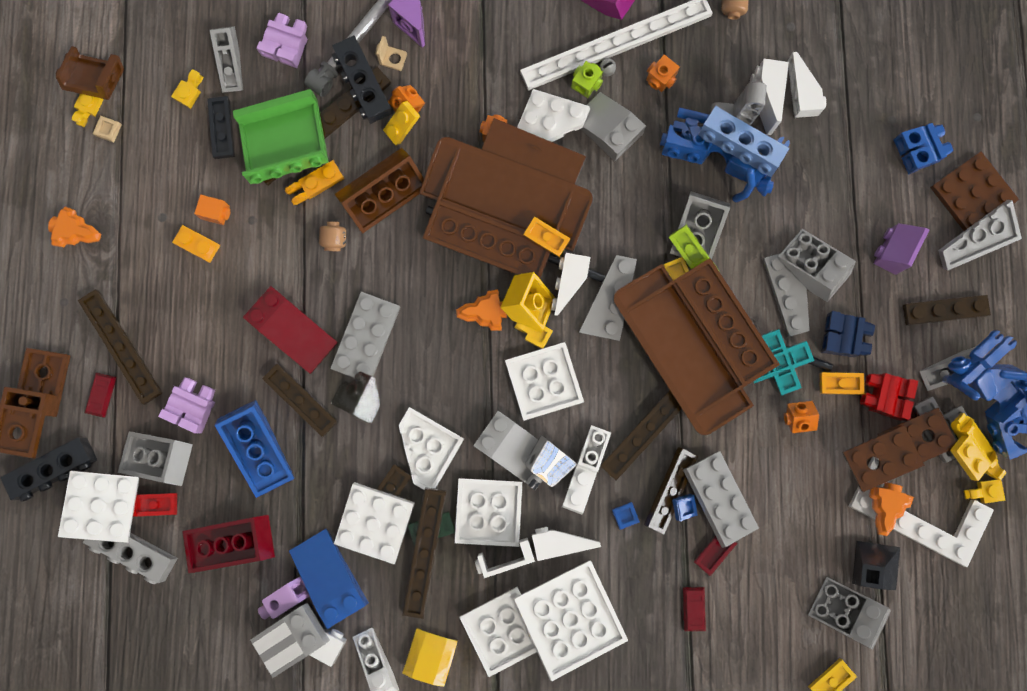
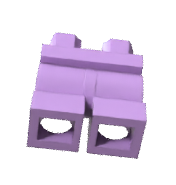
[256,13,308,68]
[158,377,215,433]

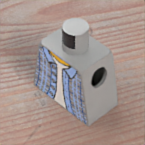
[525,436,577,490]

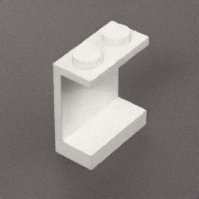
[475,538,535,578]

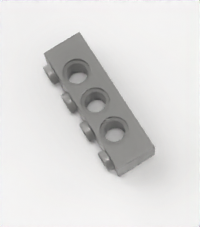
[83,532,178,584]

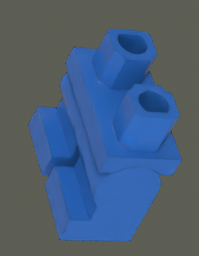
[893,123,953,175]

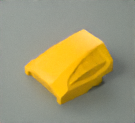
[402,628,458,686]

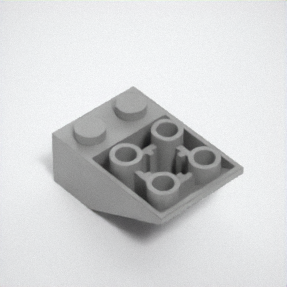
[778,229,856,302]
[808,577,891,650]

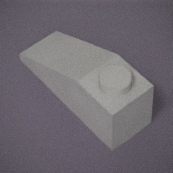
[210,26,243,93]
[920,346,986,391]

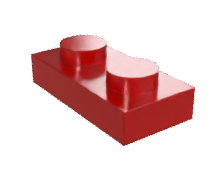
[133,493,177,517]

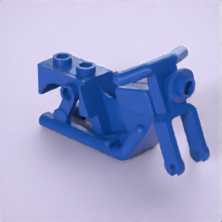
[660,107,790,202]
[942,330,1027,460]

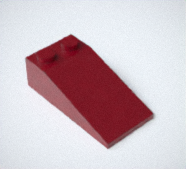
[243,286,338,374]
[182,515,275,574]

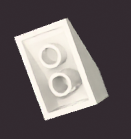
[750,59,789,135]

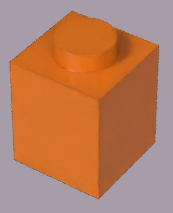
[194,194,230,225]

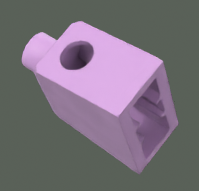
[258,576,310,619]

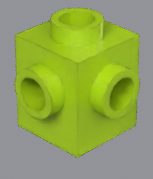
[571,61,603,98]

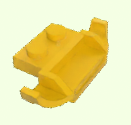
[950,413,1006,481]

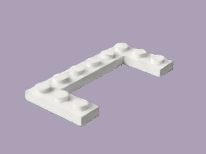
[849,457,994,567]

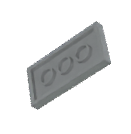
[330,292,400,384]
[683,451,759,548]

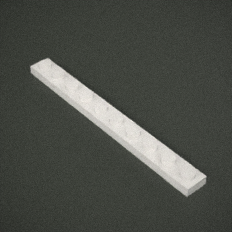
[520,0,712,91]

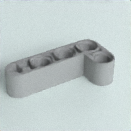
[711,82,767,125]

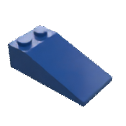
[215,400,295,498]
[289,529,369,629]

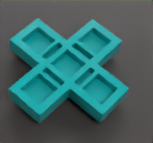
[753,329,814,395]

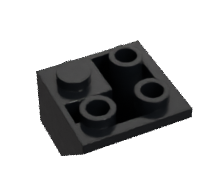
[852,541,900,590]

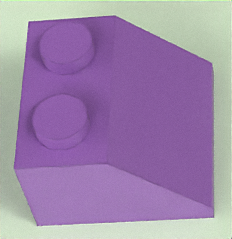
[388,0,425,48]
[873,223,929,275]

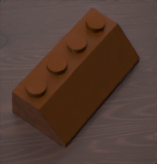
[334,148,424,234]

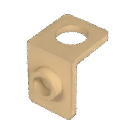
[375,36,407,71]

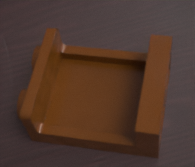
[56,46,124,100]

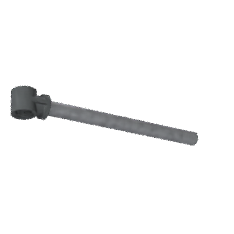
[304,0,392,97]

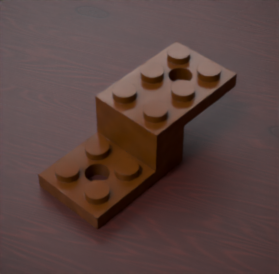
[0,348,71,458]
[842,407,956,492]

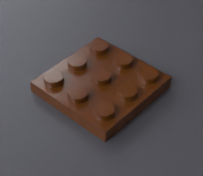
[930,151,1019,231]

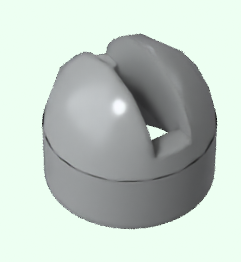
[600,58,616,76]

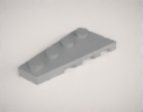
[938,200,1022,270]
[763,253,810,338]
[579,255,637,341]

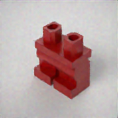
[860,373,918,421]

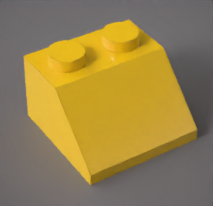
[501,272,555,331]

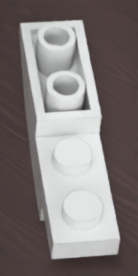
[562,425,611,515]

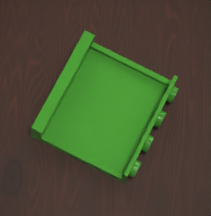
[233,89,329,184]

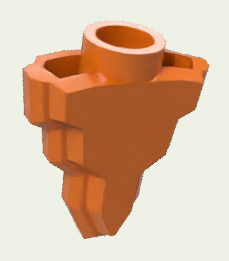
[48,207,102,248]
[456,289,507,331]
[869,482,914,536]

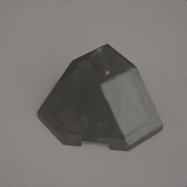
[331,371,381,423]

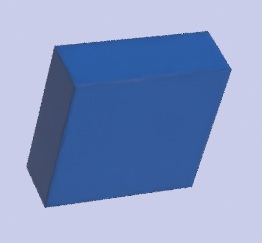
[672,494,698,521]
[612,502,640,530]

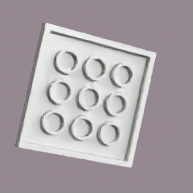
[513,561,628,681]

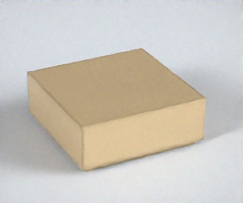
[93,115,122,143]

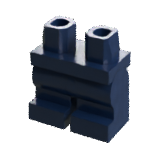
[821,311,875,358]

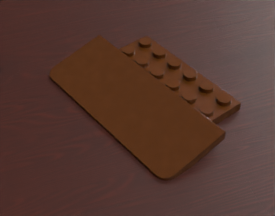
[419,137,593,279]
[614,258,780,435]

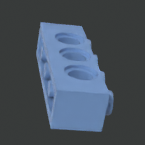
[698,106,789,177]

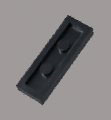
[207,96,235,159]

